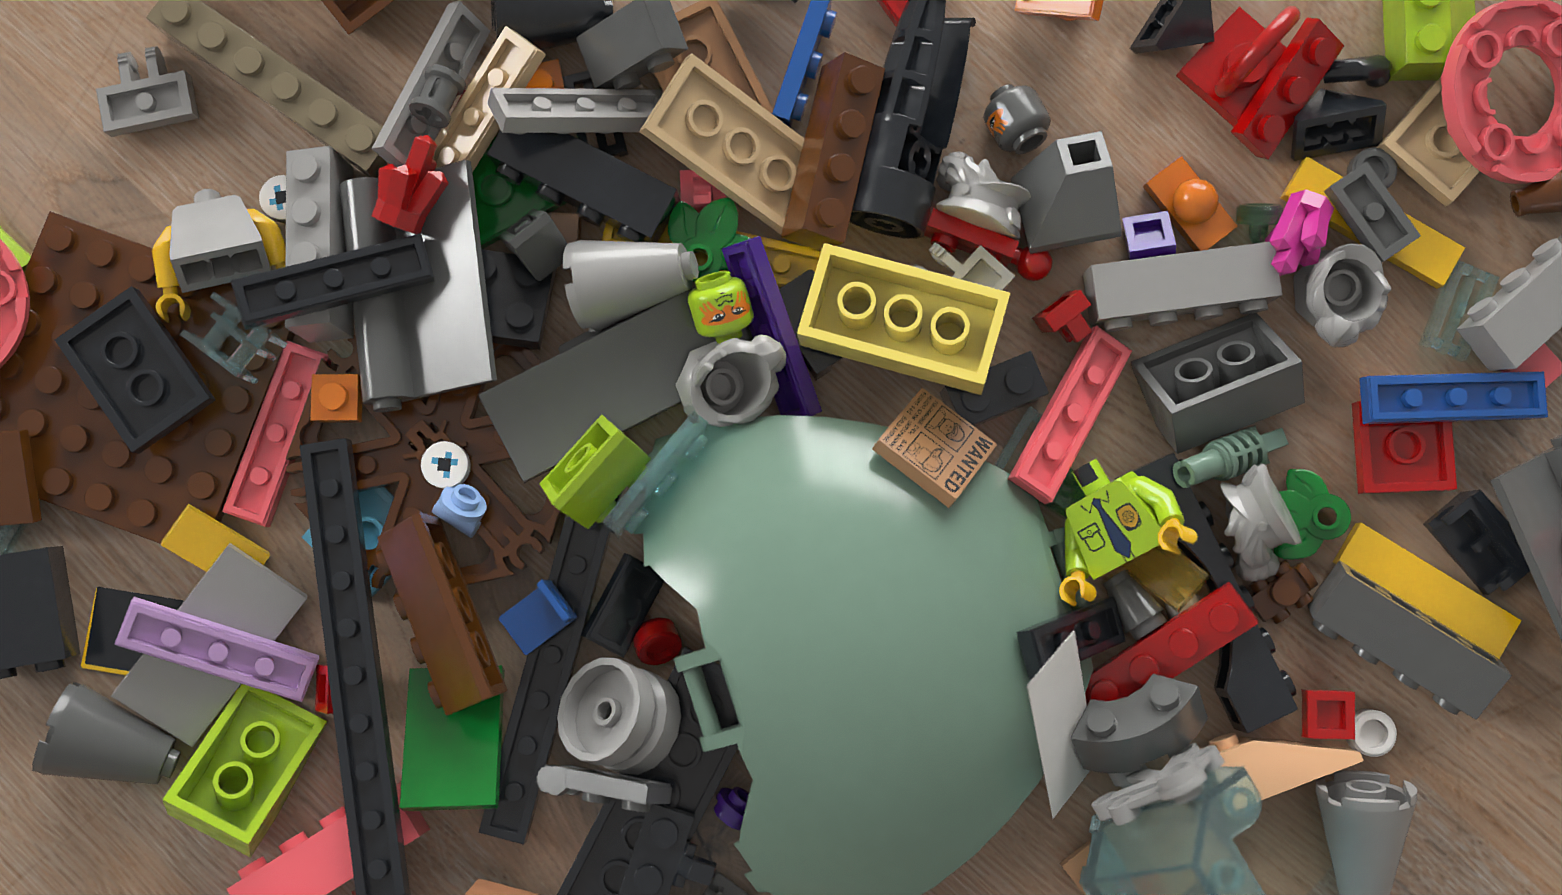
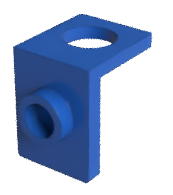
[499,580,578,655]

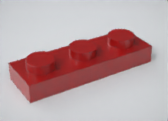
[1231,18,1344,160]

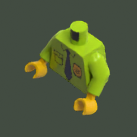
[1059,459,1197,607]

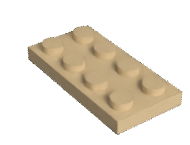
[639,53,804,235]

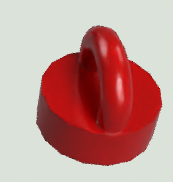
[633,617,682,665]

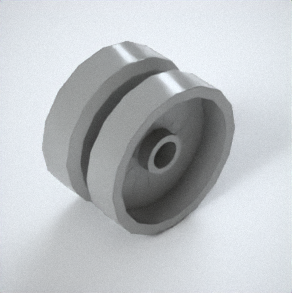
[557,657,681,775]

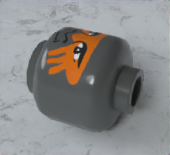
[983,84,1051,155]

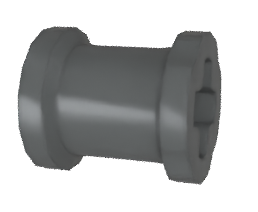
[409,64,466,128]

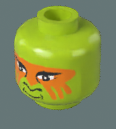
[688,271,754,344]

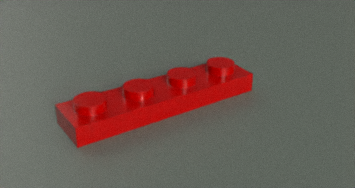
[1085,581,1259,705]

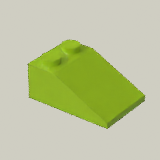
[162,684,327,858]

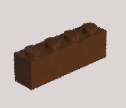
[781,52,885,251]

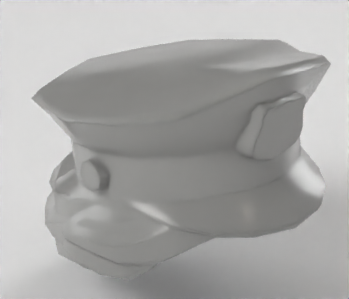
[936,151,1031,239]
[1293,244,1391,348]
[676,335,786,427]
[1220,463,1302,581]

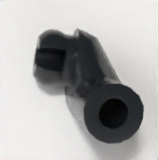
[1323,55,1392,88]

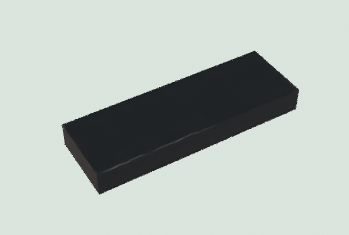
[1016,597,1126,680]

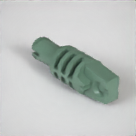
[1173,426,1289,488]

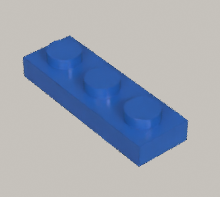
[772,0,837,128]

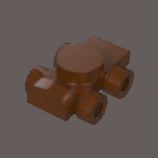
[1248,560,1318,624]

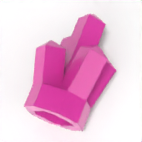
[1265,190,1334,276]

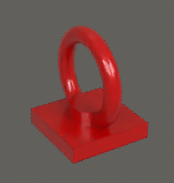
[1176,6,1300,127]

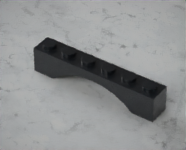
[1114,453,1298,734]

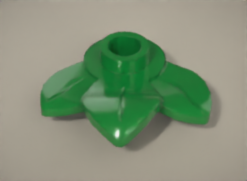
[668,198,751,282]
[1273,469,1351,560]

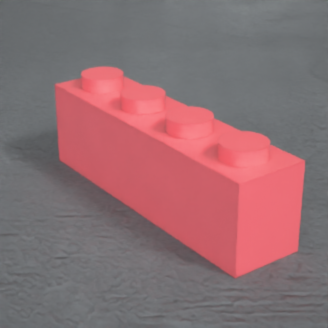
[227,782,430,895]

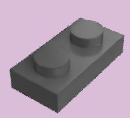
[1323,161,1421,262]

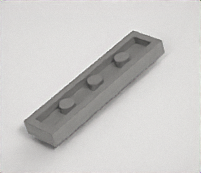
[371,1,490,167]
[487,88,663,134]

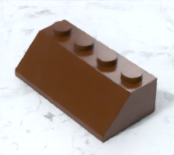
[376,513,508,716]

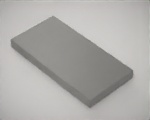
[111,543,308,747]

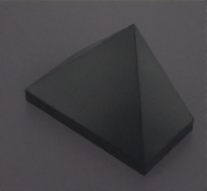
[1129,0,1214,54]
[1291,88,1387,161]

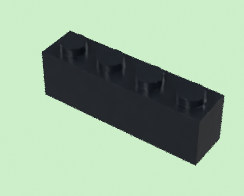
[487,130,680,243]

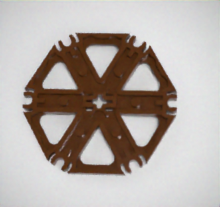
[286,335,562,594]

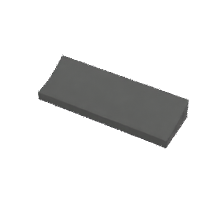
[479,270,753,483]

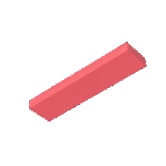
[1008,326,1132,504]
[222,341,332,527]

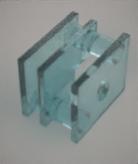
[181,292,288,384]

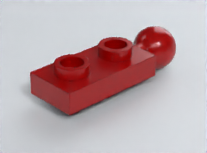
[924,208,1052,281]

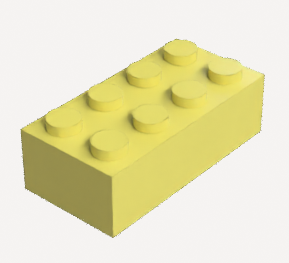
[797,243,1010,395]

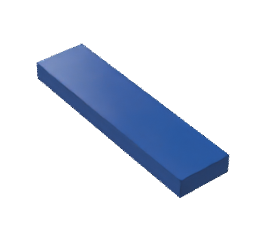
[1359,371,1548,424]

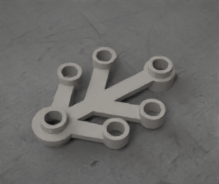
[1091,743,1224,826]

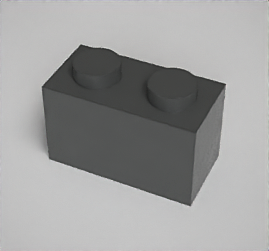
[576,0,688,90]

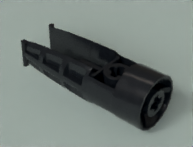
[849,0,976,239]

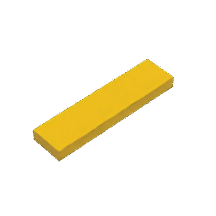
[1280,157,1465,289]
[1333,522,1522,659]

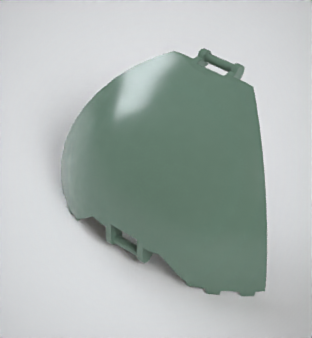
[634,415,1094,895]

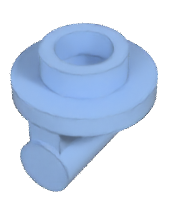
[432,484,487,538]

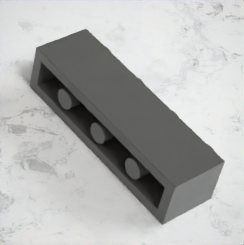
[1307,560,1512,720]

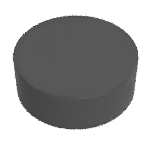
[1347,148,1397,188]

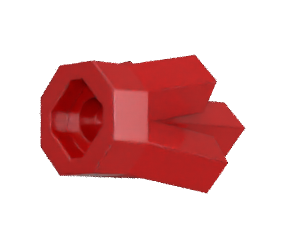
[372,135,449,234]

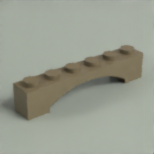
[146,0,389,178]

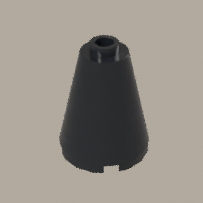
[491,0,613,50]

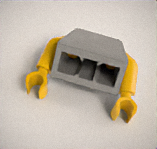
[152,189,286,323]

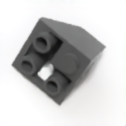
[1011,131,1122,254]

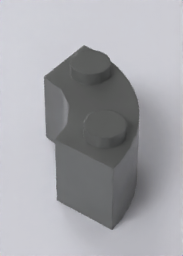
[1071,674,1208,773]

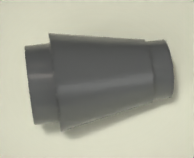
[1103,569,1167,641]

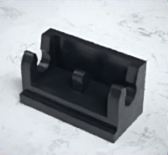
[1423,489,1530,595]

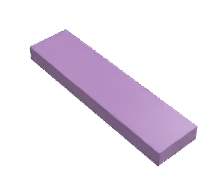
[114,597,319,702]

